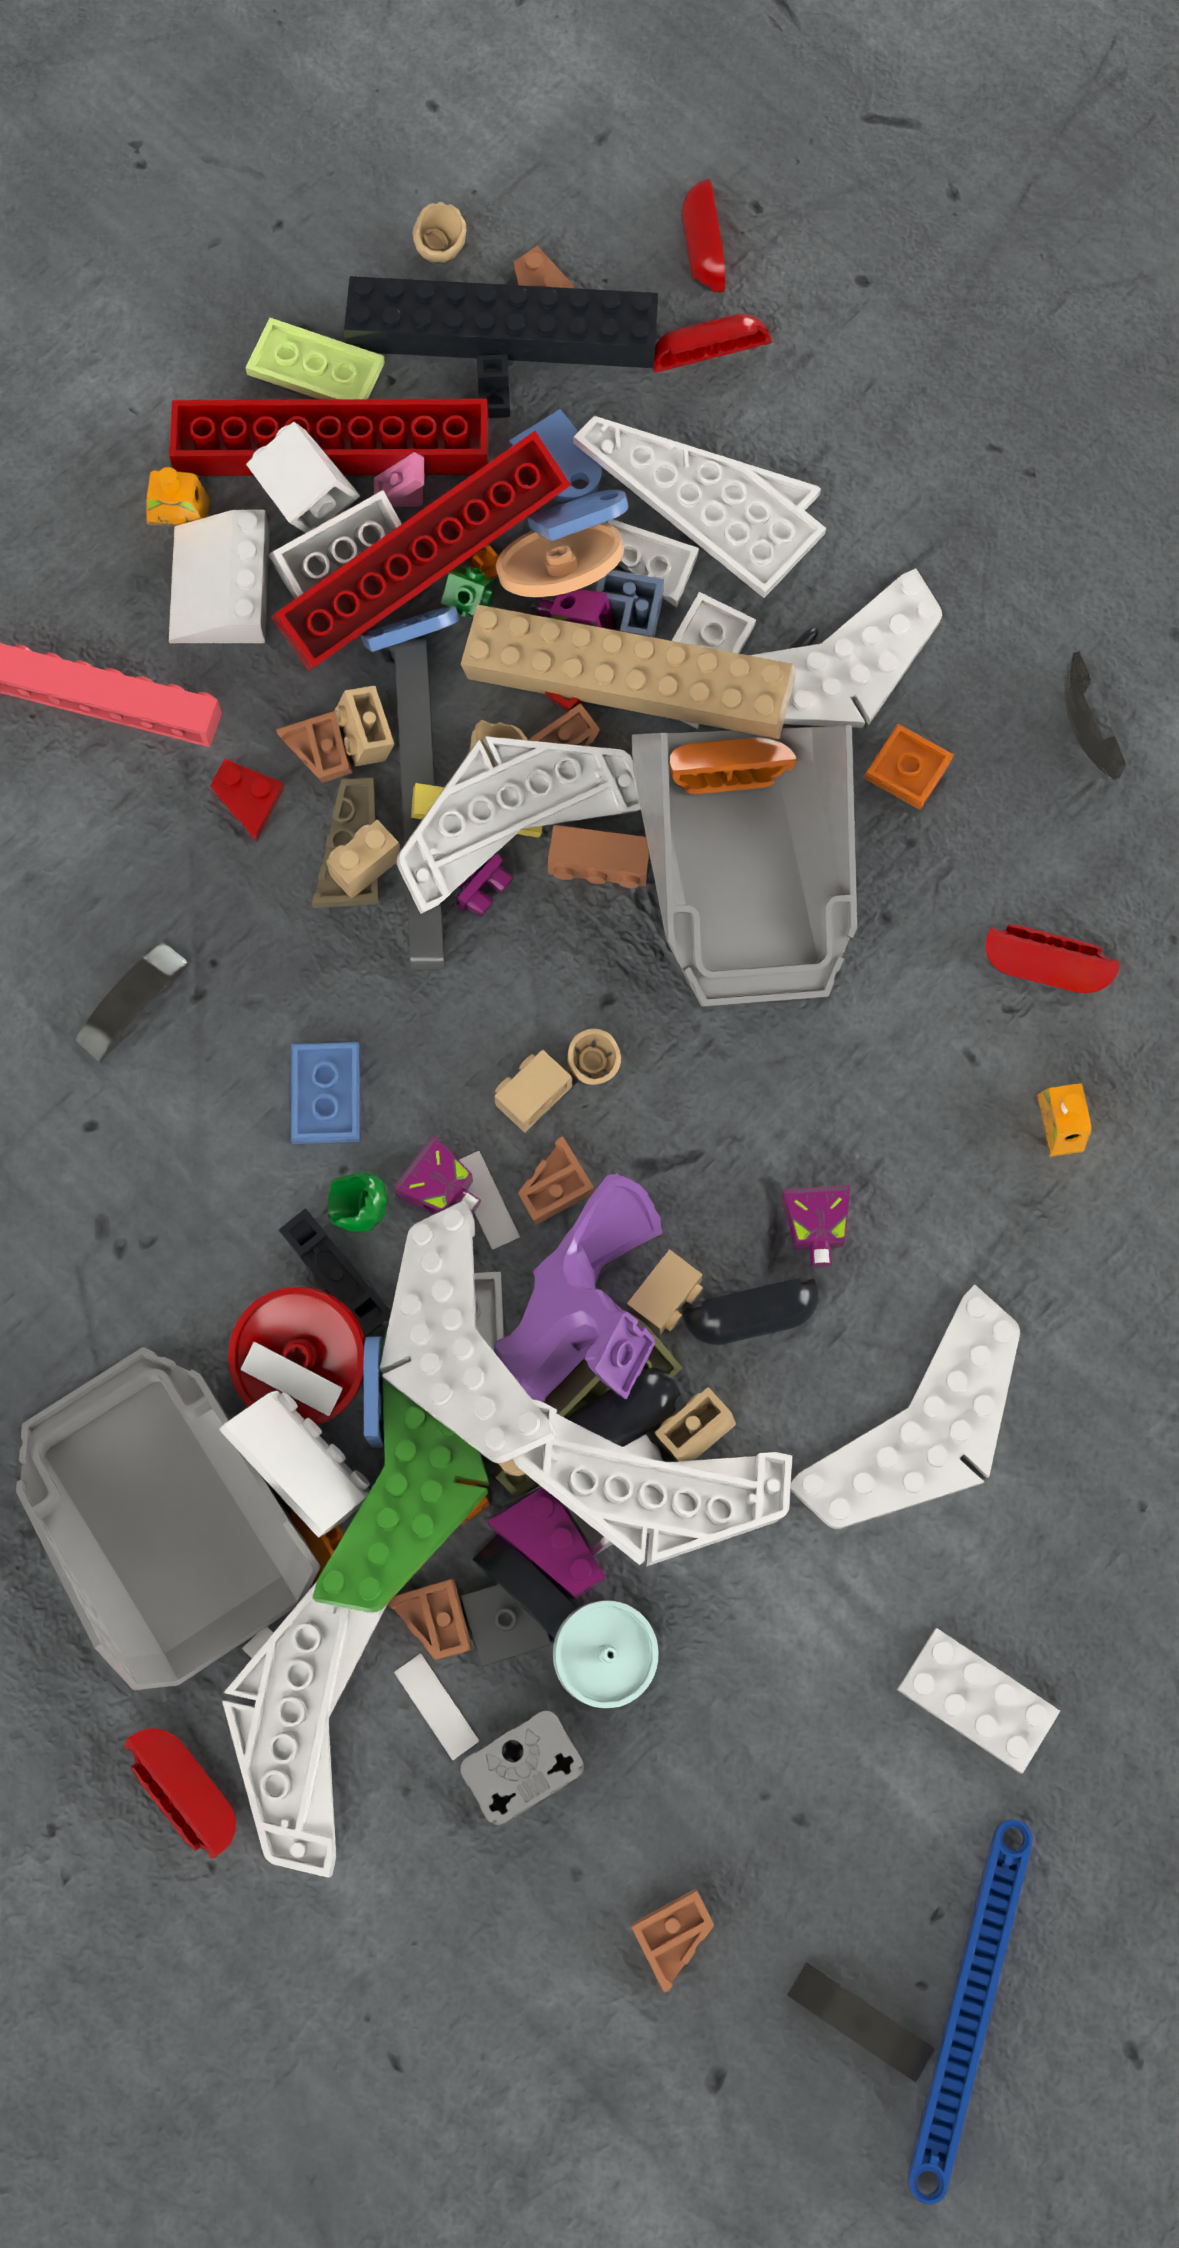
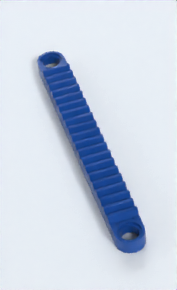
[907,1819,1033,2205]

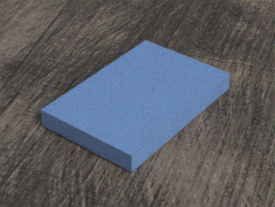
[291,1042,360,1144]

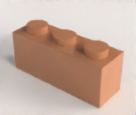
[548,825,650,888]

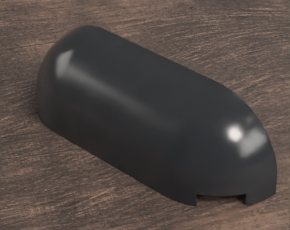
[682,1278,818,1345]
[567,1368,681,1447]

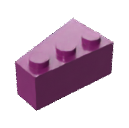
[487,1487,606,1599]

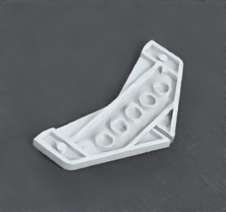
[749,568,942,728]
[397,737,641,914]
[380,1200,556,1463]
[790,1285,1020,1529]
[513,1399,792,1566]
[222,1582,387,1878]

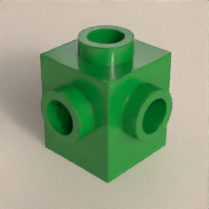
[441,566,495,617]

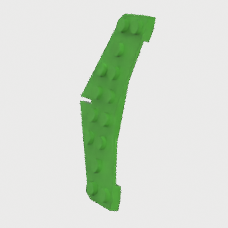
[312,1329,490,1612]

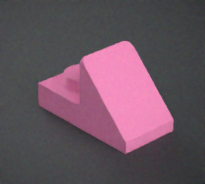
[374,452,425,507]

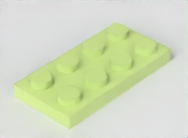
[245,318,385,399]

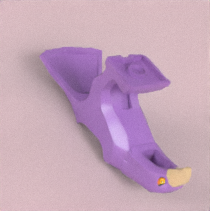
[494,1173,662,1476]

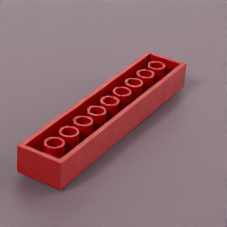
[169,399,489,476]
[271,431,571,671]

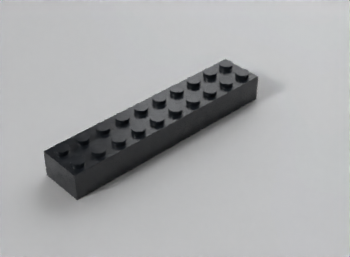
[344,276,658,368]

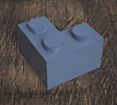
[596,570,664,638]

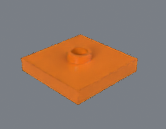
[864,724,954,810]

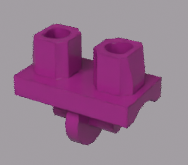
[455,854,513,917]

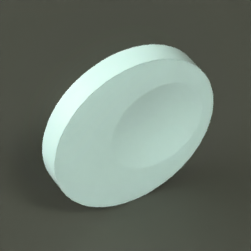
[553,1600,659,1708]

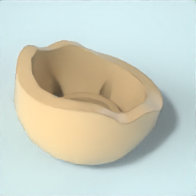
[567,1029,621,1085]

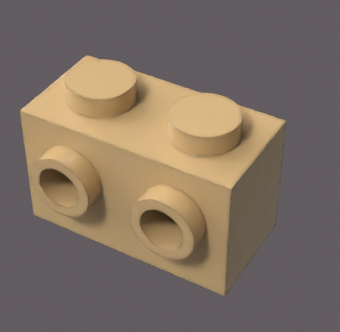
[335,686,394,766]
[326,820,401,899]
[495,1050,572,1133]
[626,1249,703,1336]
[655,1387,736,1462]

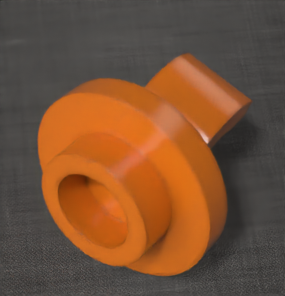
[470,545,499,579]

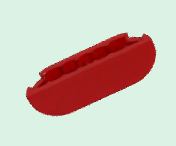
[681,179,725,293]
[653,313,772,373]
[985,924,1120,993]
[125,1728,236,1859]

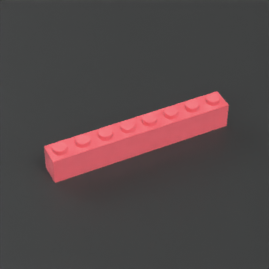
[0,642,222,747]

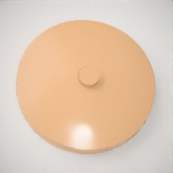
[496,522,624,597]

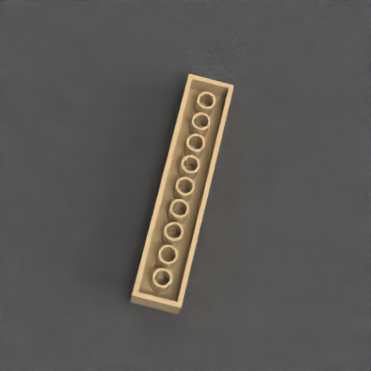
[461,604,795,739]

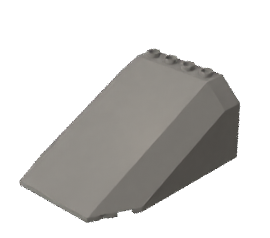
[632,725,857,1006]
[16,1347,321,1690]

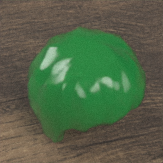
[328,1172,389,1233]

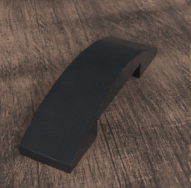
[278,1208,391,1337]
[472,1534,576,1641]

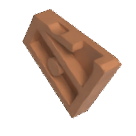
[513,246,575,288]
[528,703,600,747]
[276,711,353,783]
[518,1136,595,1225]
[388,1579,472,1660]
[630,1888,714,1993]

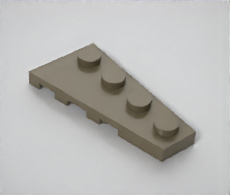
[312,778,379,908]

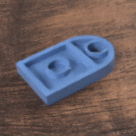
[509,409,602,503]
[527,490,629,541]
[361,606,460,652]
[364,1336,384,1448]

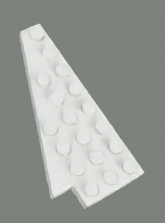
[573,416,826,598]

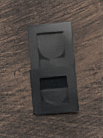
[477,354,510,418]

